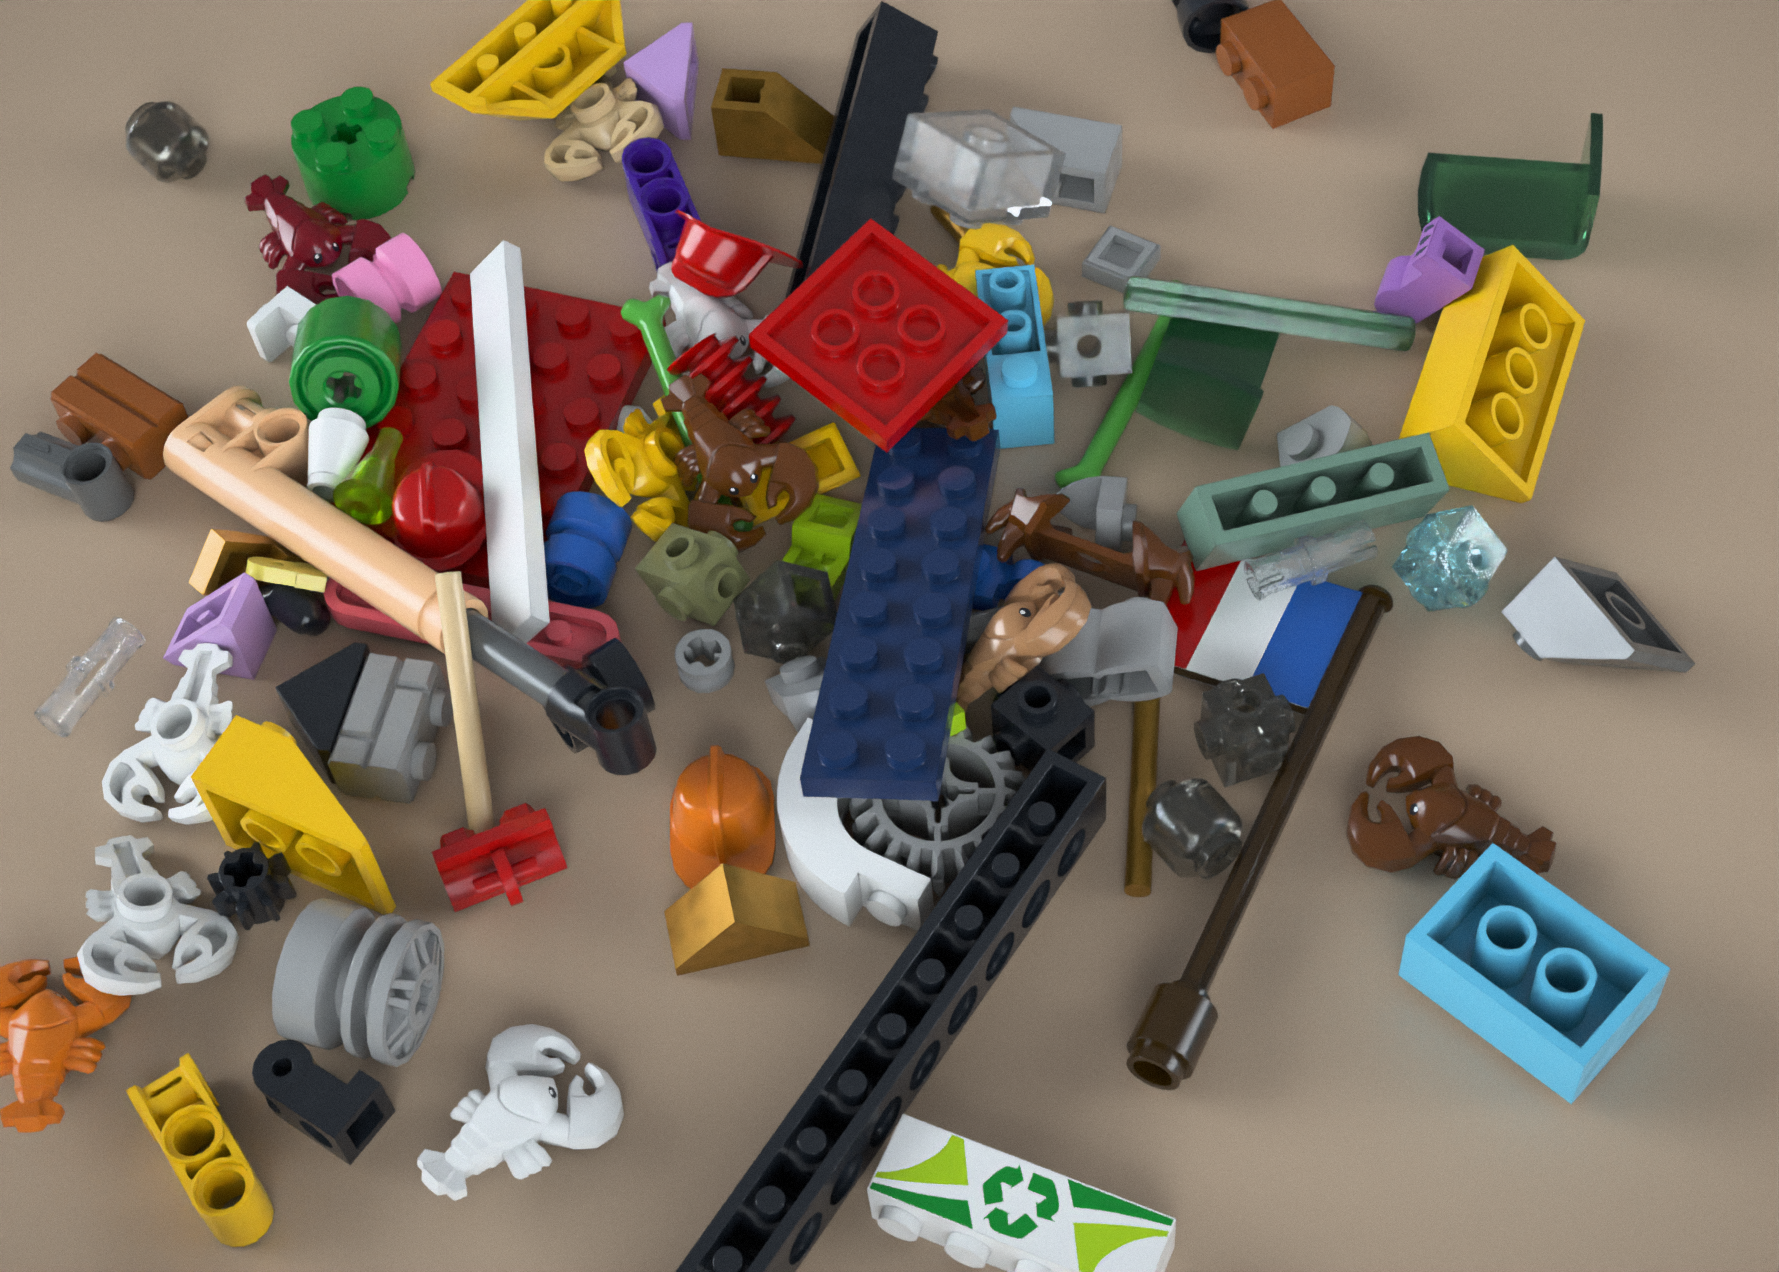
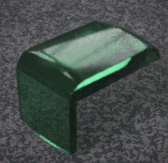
[1418,113,1603,260]
[1135,284,1284,451]

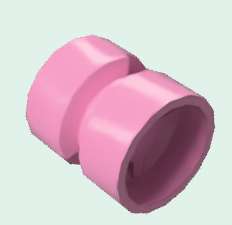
[332,233,442,324]

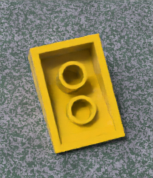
[191,715,396,915]

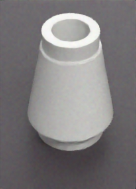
[307,408,369,502]

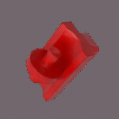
[431,803,567,912]

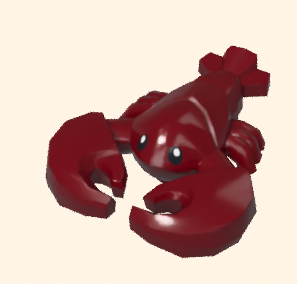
[244,174,392,305]

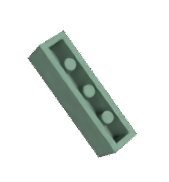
[1176,432,1450,571]

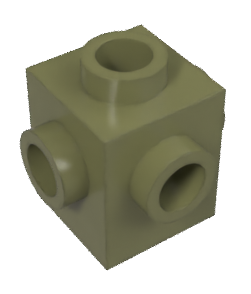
[635,523,751,626]

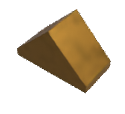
[664,863,810,976]

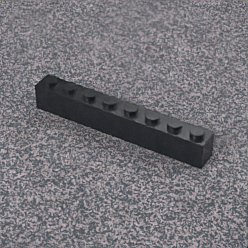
[768,1,938,365]

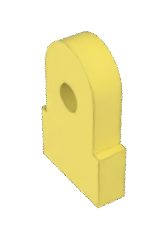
[246,557,327,593]

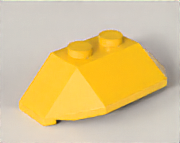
[430,0,627,121]

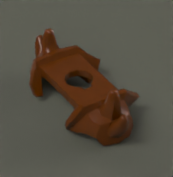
[985,488,1195,606]

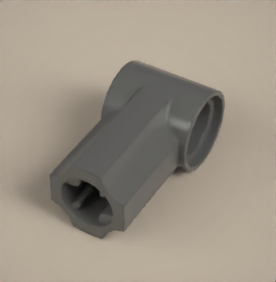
[10,431,134,522]

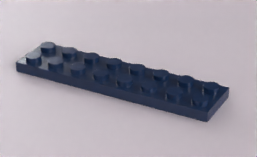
[800,427,1001,801]

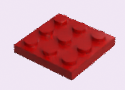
[749,218,1008,453]

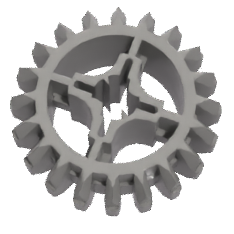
[849,724,1026,898]

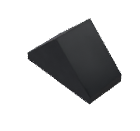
[275,642,370,784]

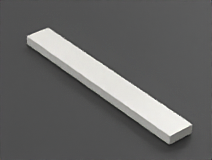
[470,240,550,643]

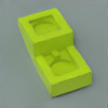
[770,494,862,612]

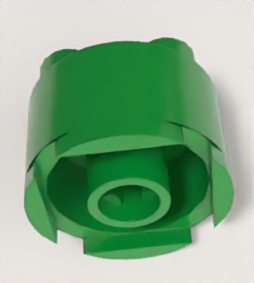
[290,86,415,220]

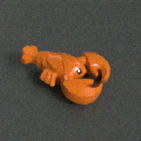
[0,956,132,1133]

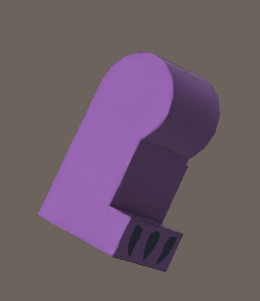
[1374,216,1485,326]

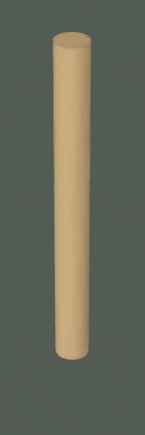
[435,571,495,834]

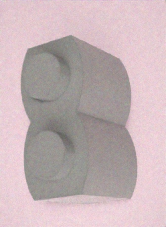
[1038,597,1178,707]

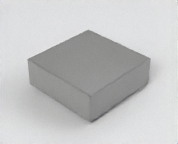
[1082,225,1161,297]

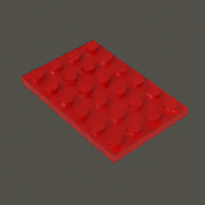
[329,272,667,589]

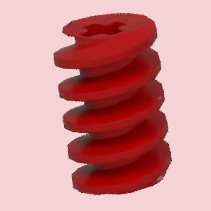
[667,333,796,444]

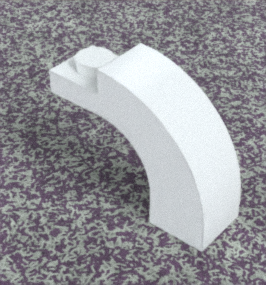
[777,718,934,931]

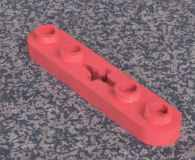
[324,578,622,669]

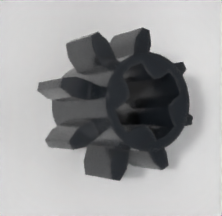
[207,842,297,930]

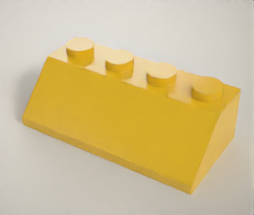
[1398,245,1585,503]

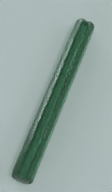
[1123,275,1416,351]

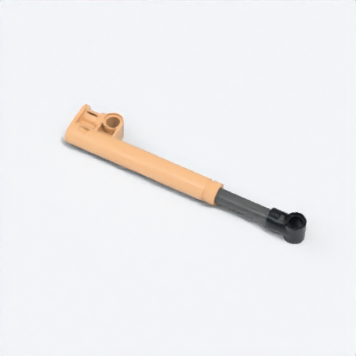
[163,385,657,775]

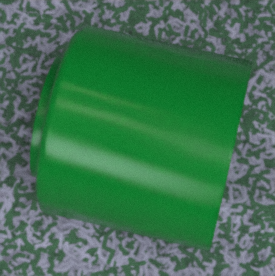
[289,296,402,430]

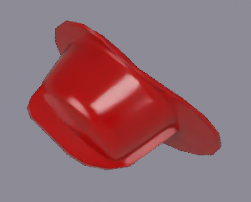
[671,210,804,298]
[391,450,487,572]

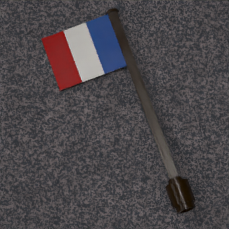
[1126,539,1393,1090]

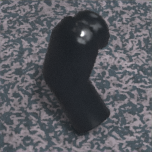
[259,583,331,636]

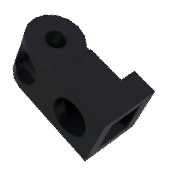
[252,1040,396,1165]

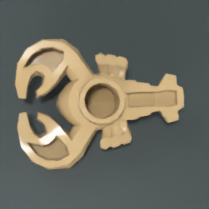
[544,65,664,182]

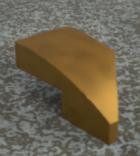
[189,529,308,595]

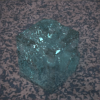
[1392,505,1508,612]

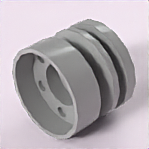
[272,898,444,1067]

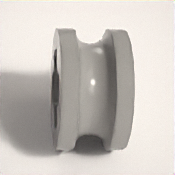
[674,629,735,693]

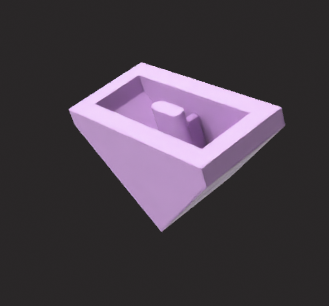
[623,23,699,140]
[163,572,277,680]

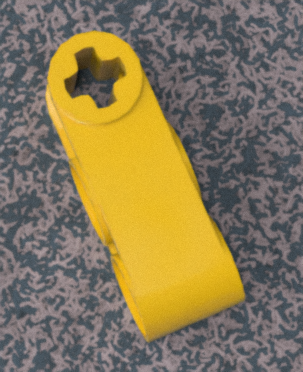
[126,1053,274,1247]

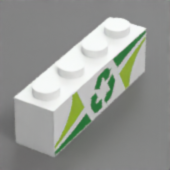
[867,1114,1176,1272]

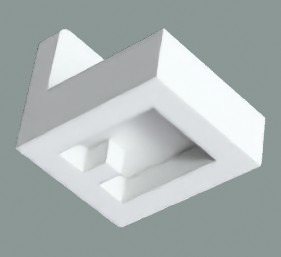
[247,286,316,363]

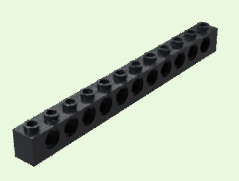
[676,749,1106,1272]

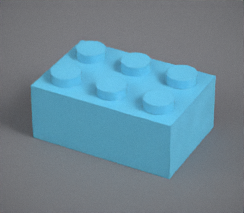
[1398,843,1670,1104]

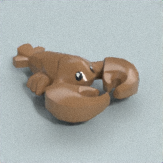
[956,563,1091,713]

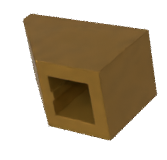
[711,68,834,164]

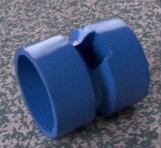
[544,491,632,609]

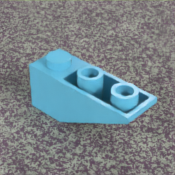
[975,265,1055,449]

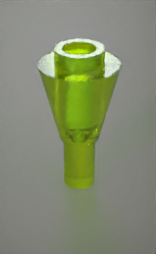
[333,427,403,525]

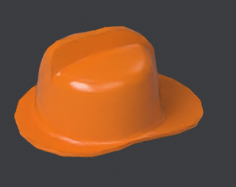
[670,745,776,889]

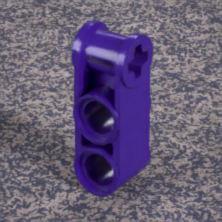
[621,138,701,272]

